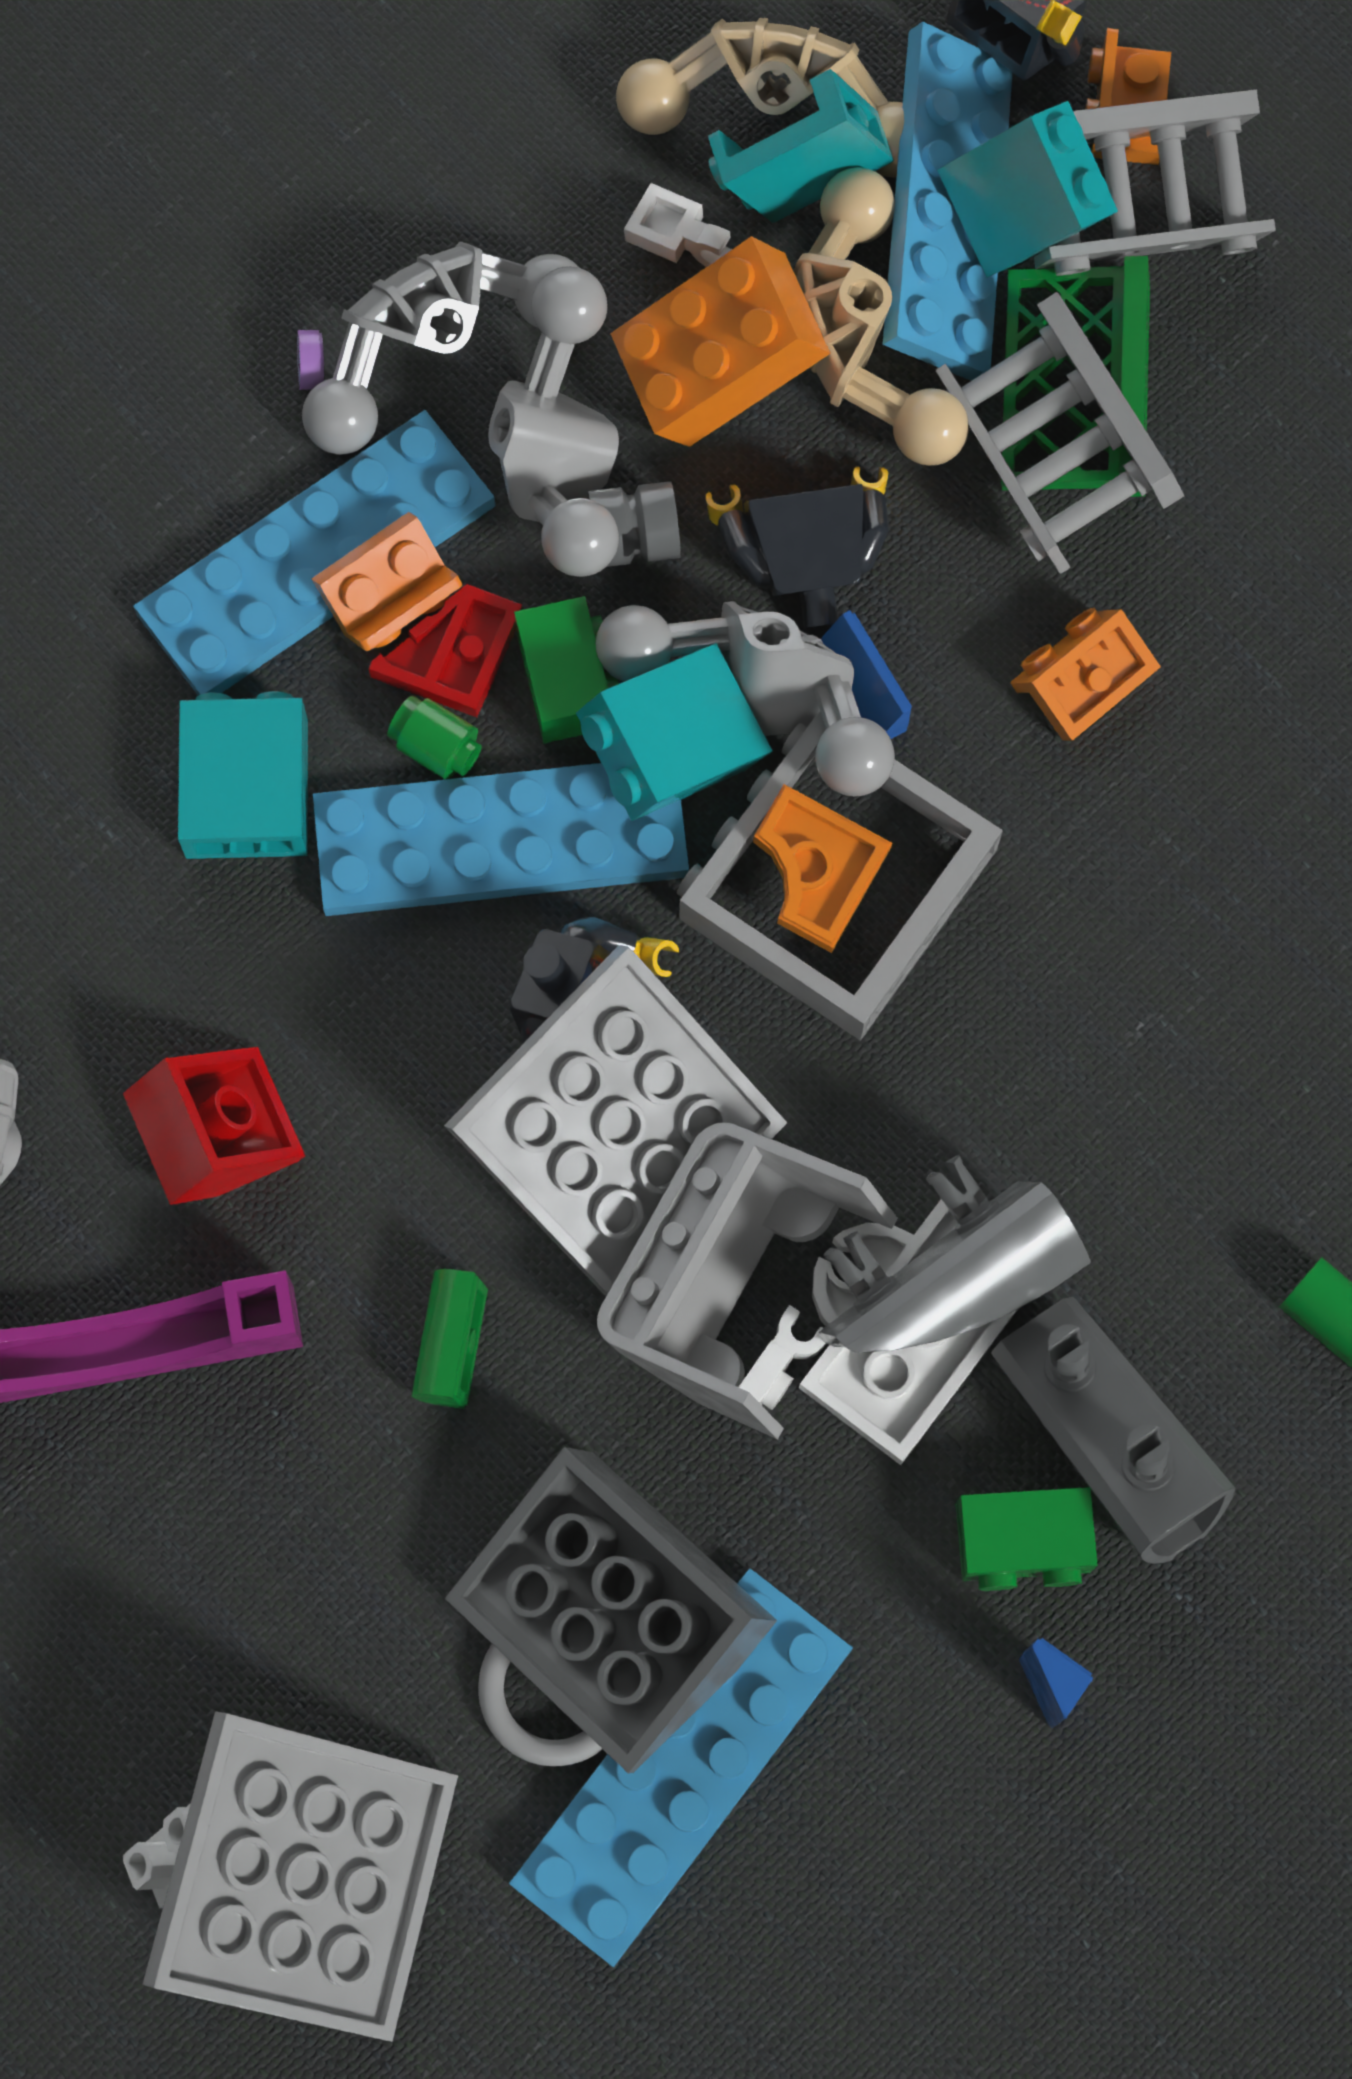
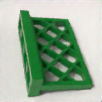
[1001,256,1150,497]

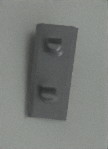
[819,1155,1091,1353]
[991,1297,1235,1564]

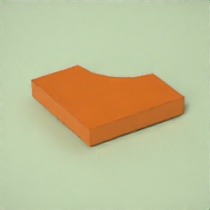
[753,784,892,953]

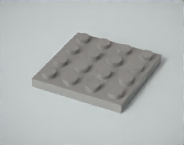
[444,944,787,1296]
[143,1712,458,2042]

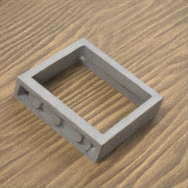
[677,711,1003,1041]

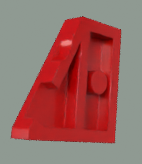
[369,584,523,718]

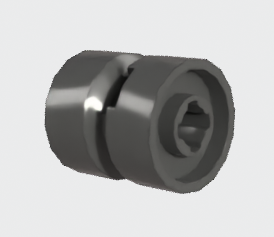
[588,481,680,567]

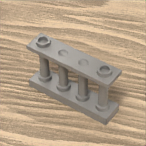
[1034,89,1276,276]
[936,292,1184,574]

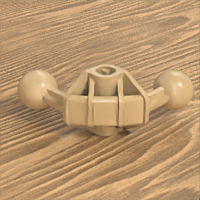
[616,18,904,178]
[793,167,969,466]

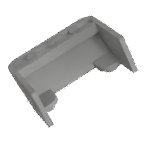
[597,1122,898,1440]

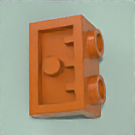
[1085,28,1171,165]
[311,512,462,651]
[1010,608,1161,741]

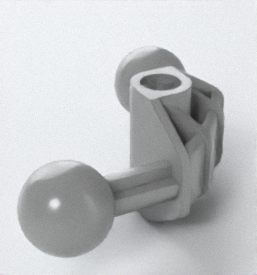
[302,242,579,454]
[489,267,619,577]
[596,601,895,797]

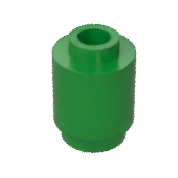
[387,696,482,780]

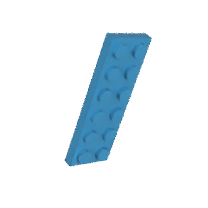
[882,22,1013,381]
[133,410,495,696]
[313,763,689,916]
[509,1568,853,1968]

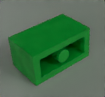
[514,596,618,744]
[956,1487,1098,1591]

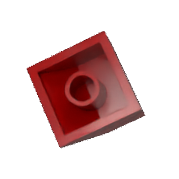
[123,1047,305,1205]

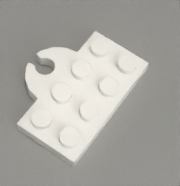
[799,1199,1018,1465]

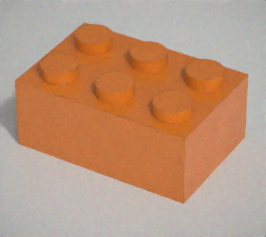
[610,236,831,447]

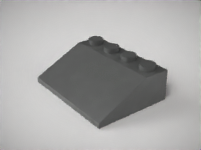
[445,1447,777,1774]

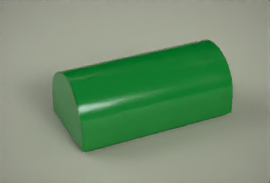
[1279,1257,1352,1368]
[412,1269,488,1409]

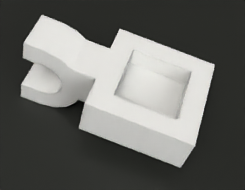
[624,183,732,267]
[739,1305,826,1410]

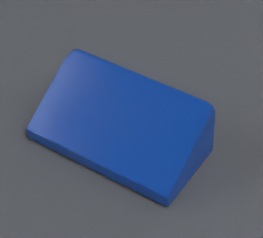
[821,610,912,739]
[1019,1638,1093,1728]

